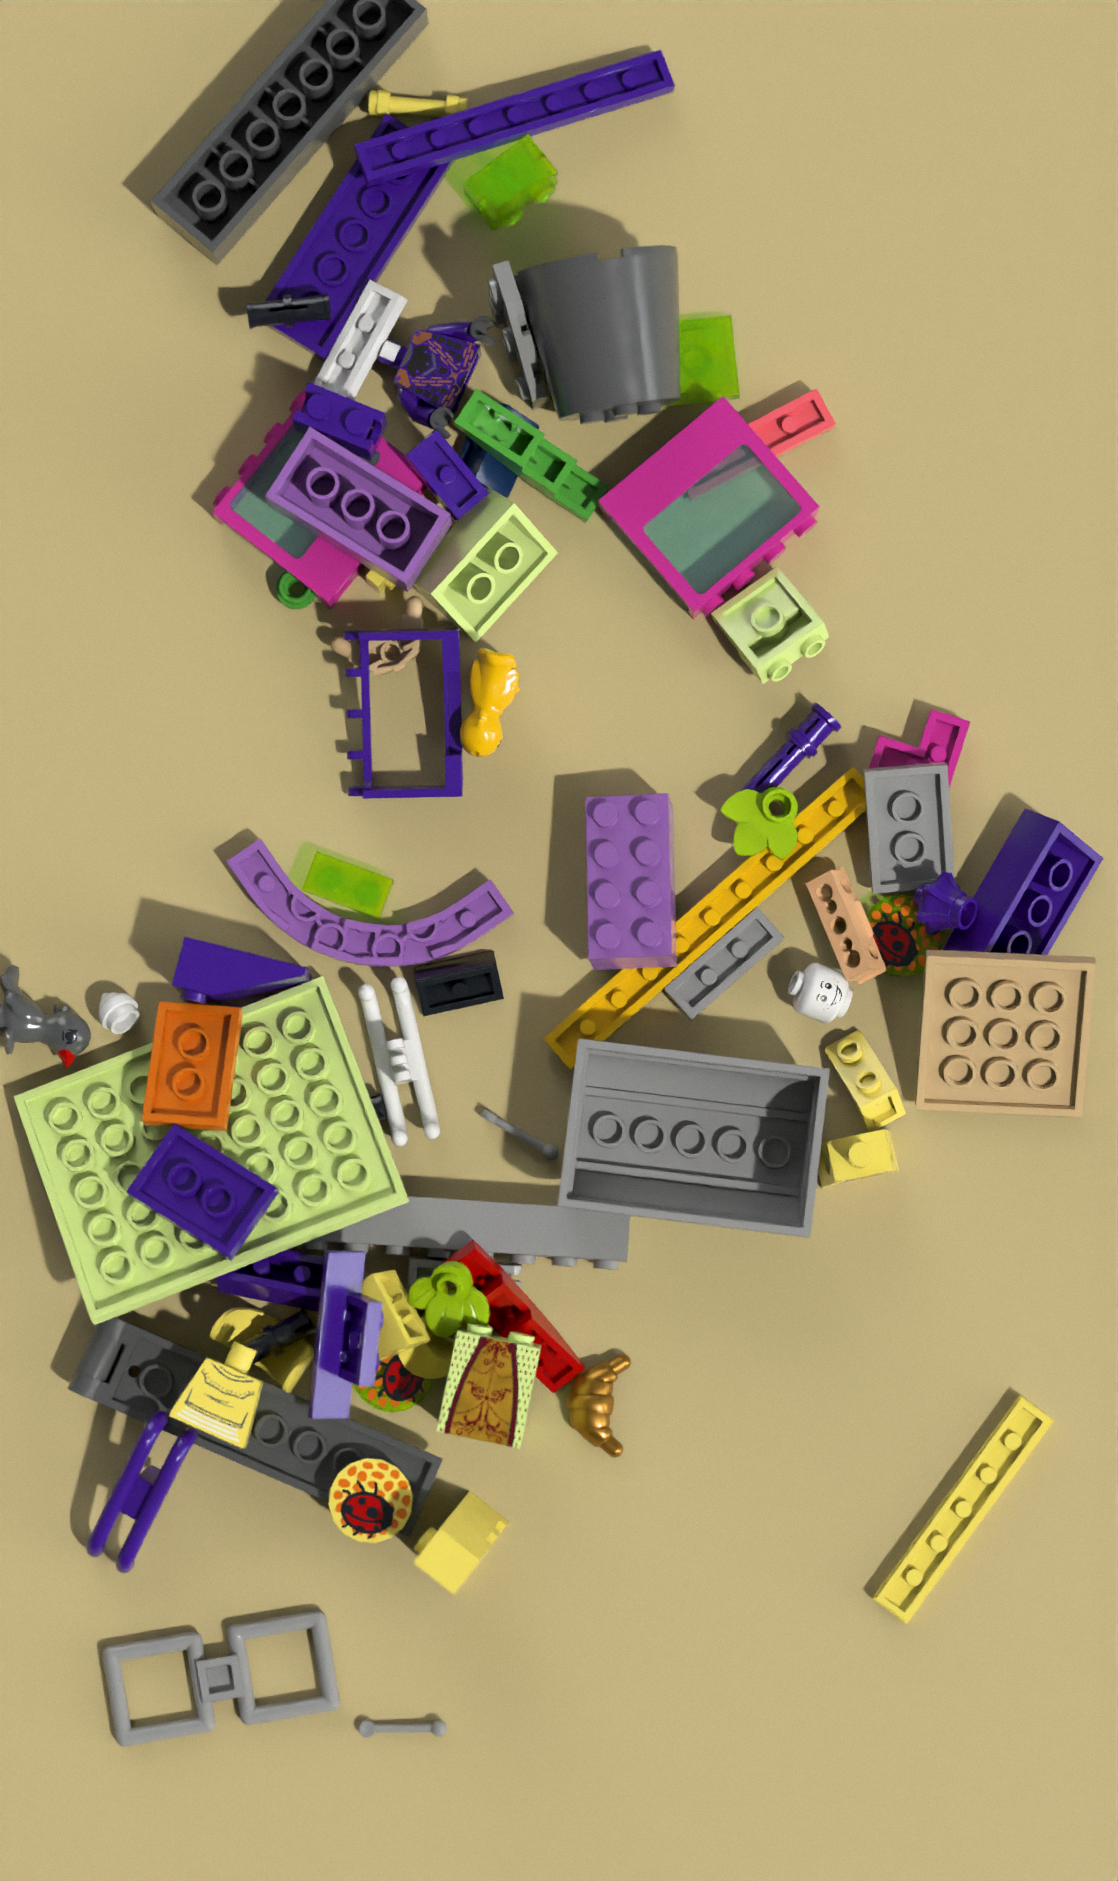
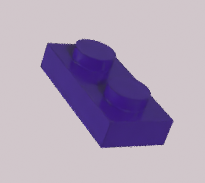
[403,429,489,520]

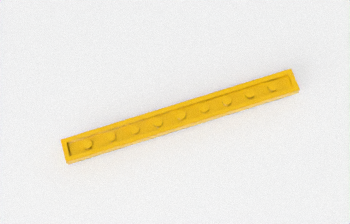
[543,767,866,1071]

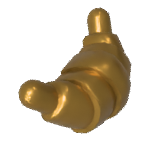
[566,1354,631,1458]

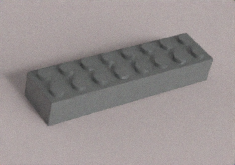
[151,0,428,265]

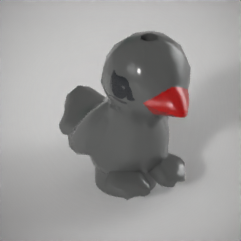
[0,965,91,1068]

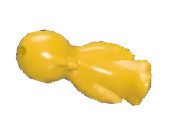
[459,648,520,757]

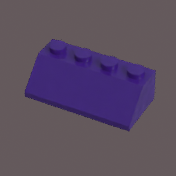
[943,808,1103,955]

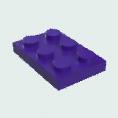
[126,1123,279,1261]

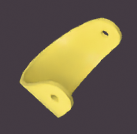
[210,1307,314,1393]

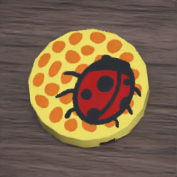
[328,1458,413,1543]

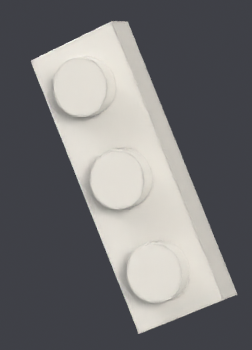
[313,280,408,400]

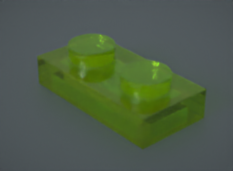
[302,851,394,920]

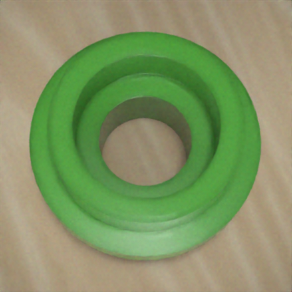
[276,571,316,610]

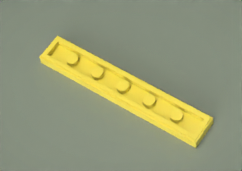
[872,1395,1054,1624]

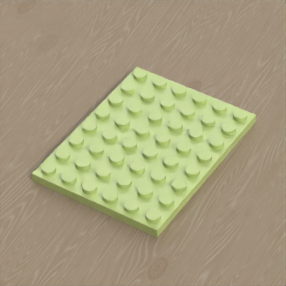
[14,976,410,1325]

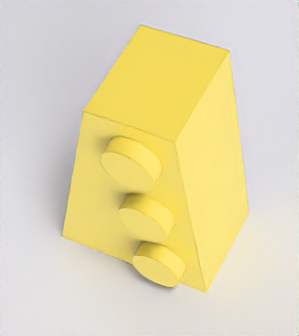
[413,1491,509,1594]

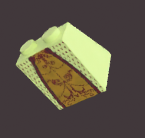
[437,1323,542,1449]

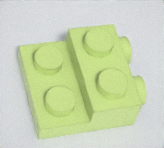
[711,566,829,684]

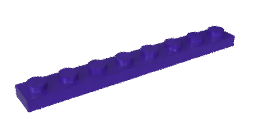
[354,50,675,187]

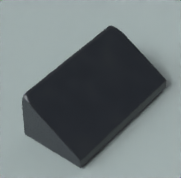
[413,951,504,1017]

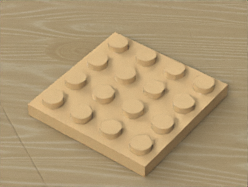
[915,949,1096,1117]

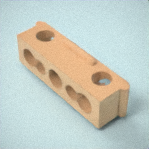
[806,866,886,984]

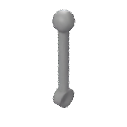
[481,1109,559,1160]
[359,1720,447,1737]

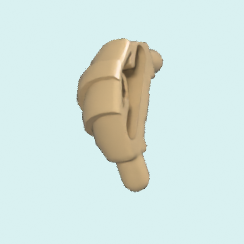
[331,596,424,676]

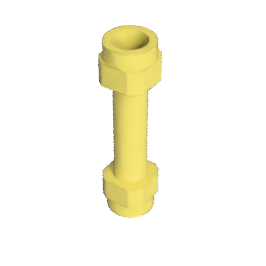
[368,89,468,117]

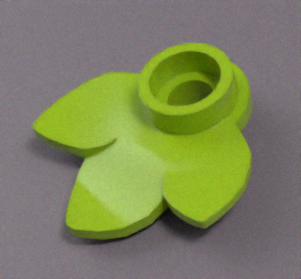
[720,787,798,860]
[408,1261,489,1338]

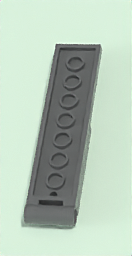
[68,1317,443,1537]

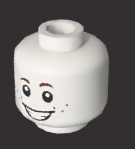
[788,963,853,1023]

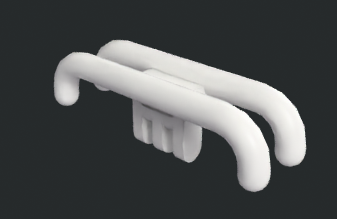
[358,977,440,1147]

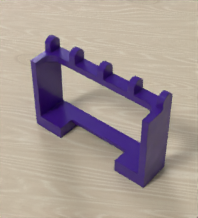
[344,628,463,799]

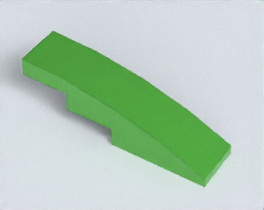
[453,389,609,523]

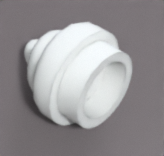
[98,992,140,1034]

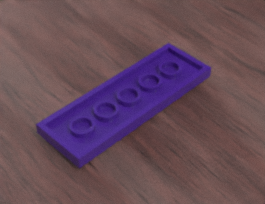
[265,113,455,361]

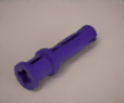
[740,702,842,793]

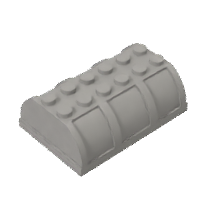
[558,1038,830,1238]

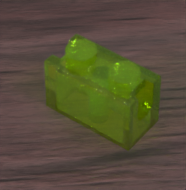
[463,134,558,231]

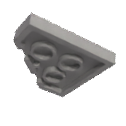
[487,260,548,410]

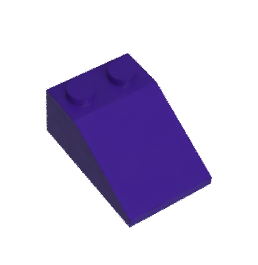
[172,937,312,1005]

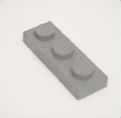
[664,907,785,1020]

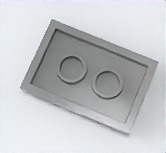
[863,762,955,894]

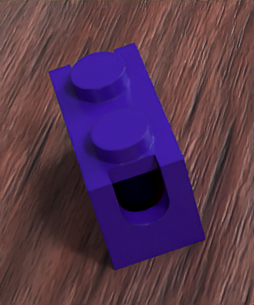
[292,382,387,461]

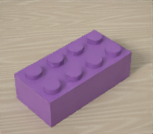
[265,427,452,592]
[585,793,677,970]

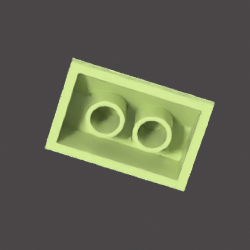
[413,487,558,643]

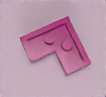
[868,709,970,788]

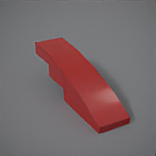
[442,1239,585,1393]

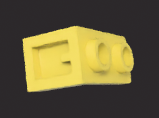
[825,1030,906,1132]

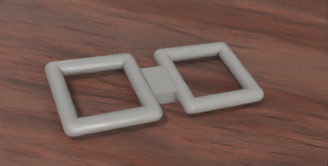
[103,1610,340,1747]

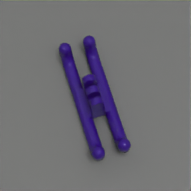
[86,1411,198,1573]

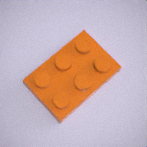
[142,1001,243,1131]

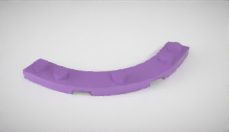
[226,838,514,967]

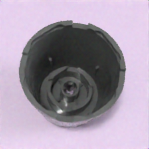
[514,245,681,424]

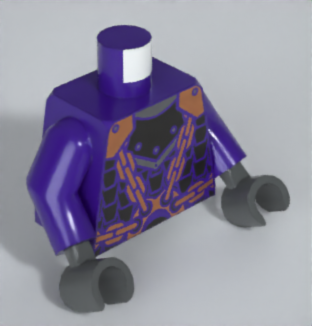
[378,316,499,439]

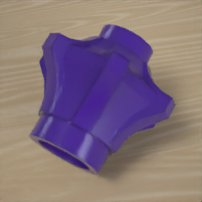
[913,871,978,935]

